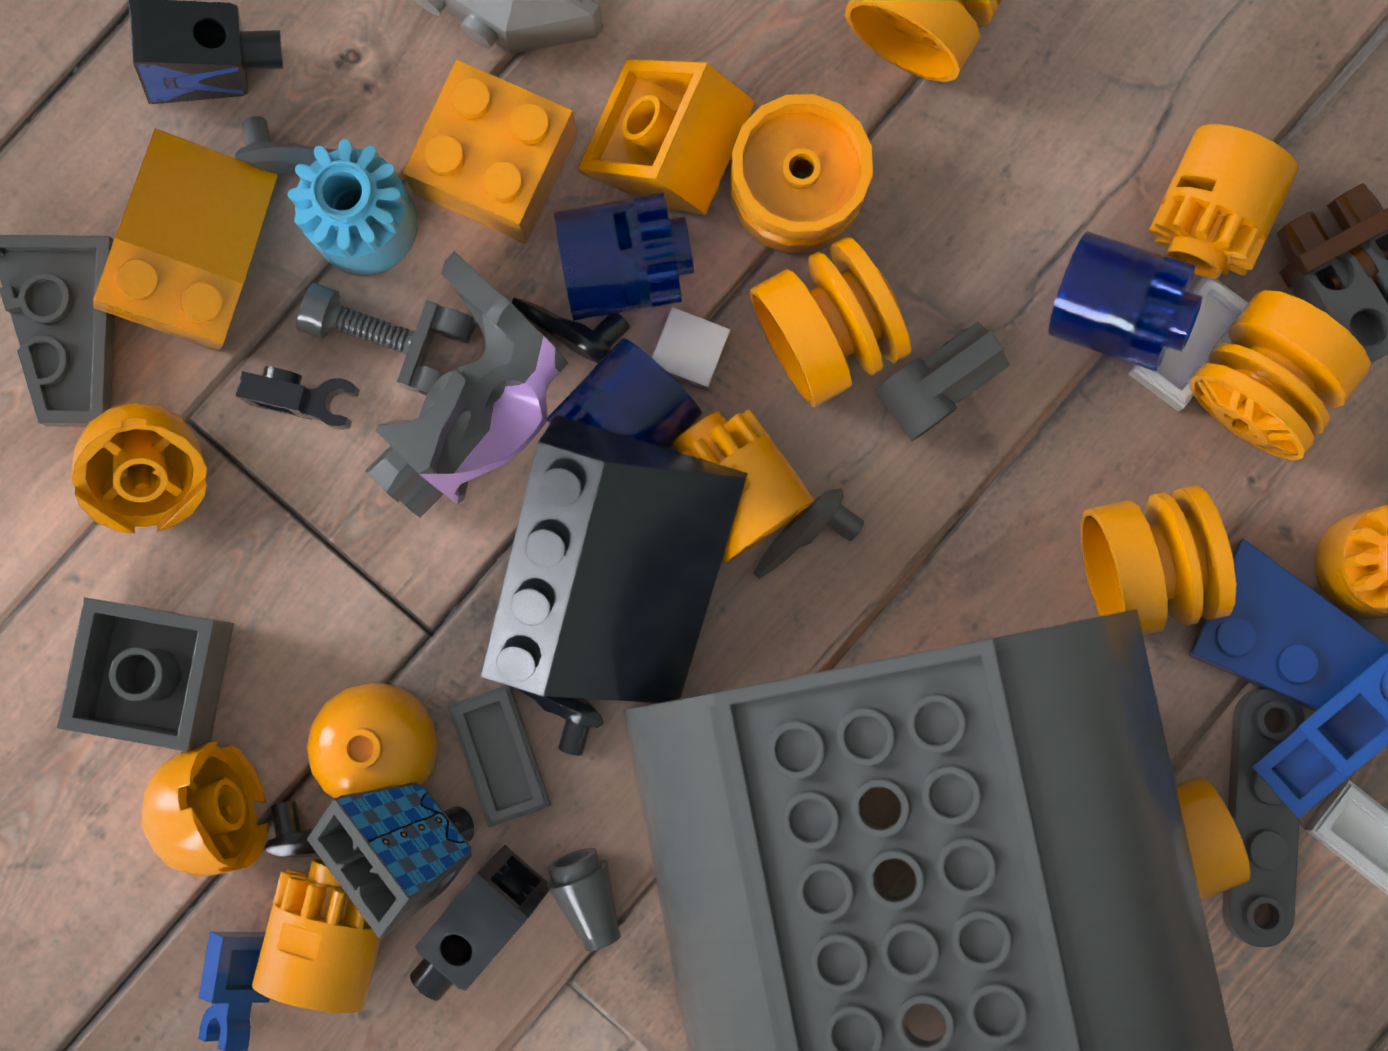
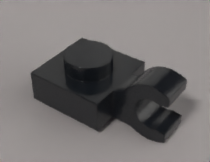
[235,366,360,430]

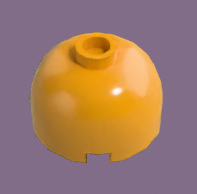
[72,402,207,534]
[307,682,440,798]
[142,741,268,877]

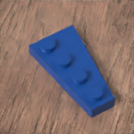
[1189,538,1388,712]

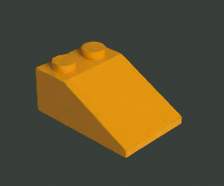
[93,128,278,351]

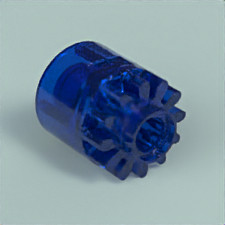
[554,193,694,321]
[1048,231,1203,372]
[545,338,702,449]

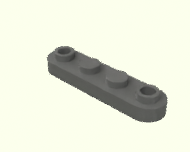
[1222,688,1305,948]

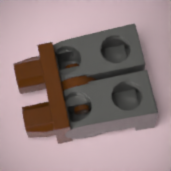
[1276,183,1388,363]

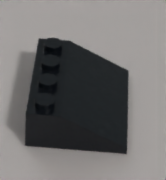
[481,415,748,703]

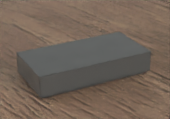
[448,685,551,828]

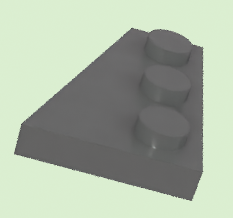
[0,235,115,427]

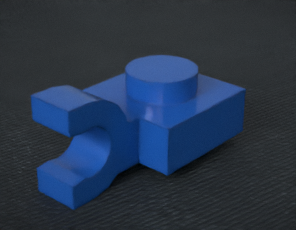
[198,931,270,1051]

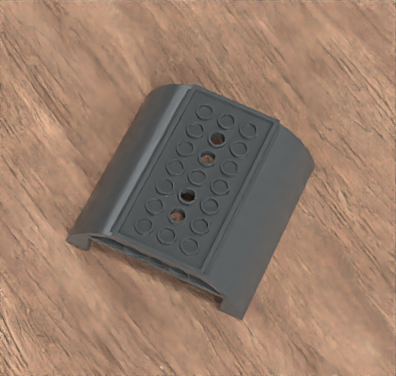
[623,609,1234,1051]

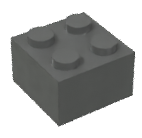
[57,597,234,752]

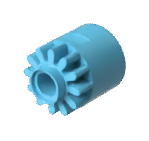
[288,139,418,276]

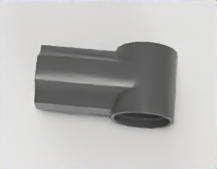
[875,322,1010,441]

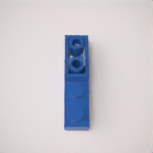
[1252,652,1388,819]

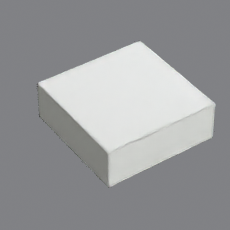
[649,307,731,391]

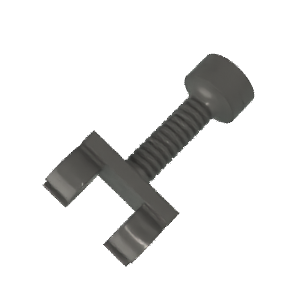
[297,283,476,396]

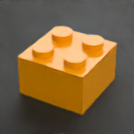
[403,59,577,243]

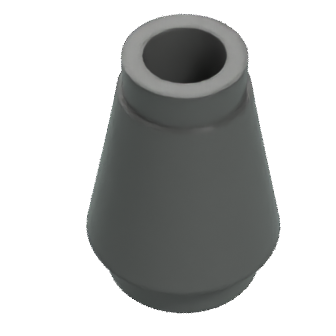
[547,848,621,951]

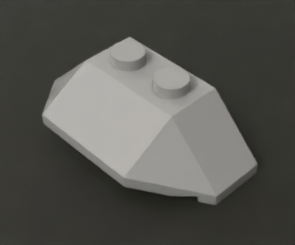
[414,0,603,54]

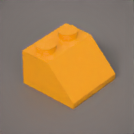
[577,59,755,215]

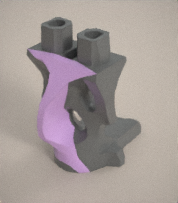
[365,251,568,518]

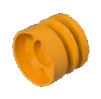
[844,0,1003,82]
[749,237,912,408]
[1189,290,1371,461]
[1080,484,1236,635]

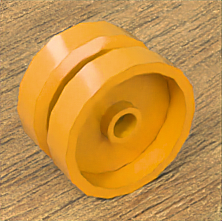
[730,94,873,254]

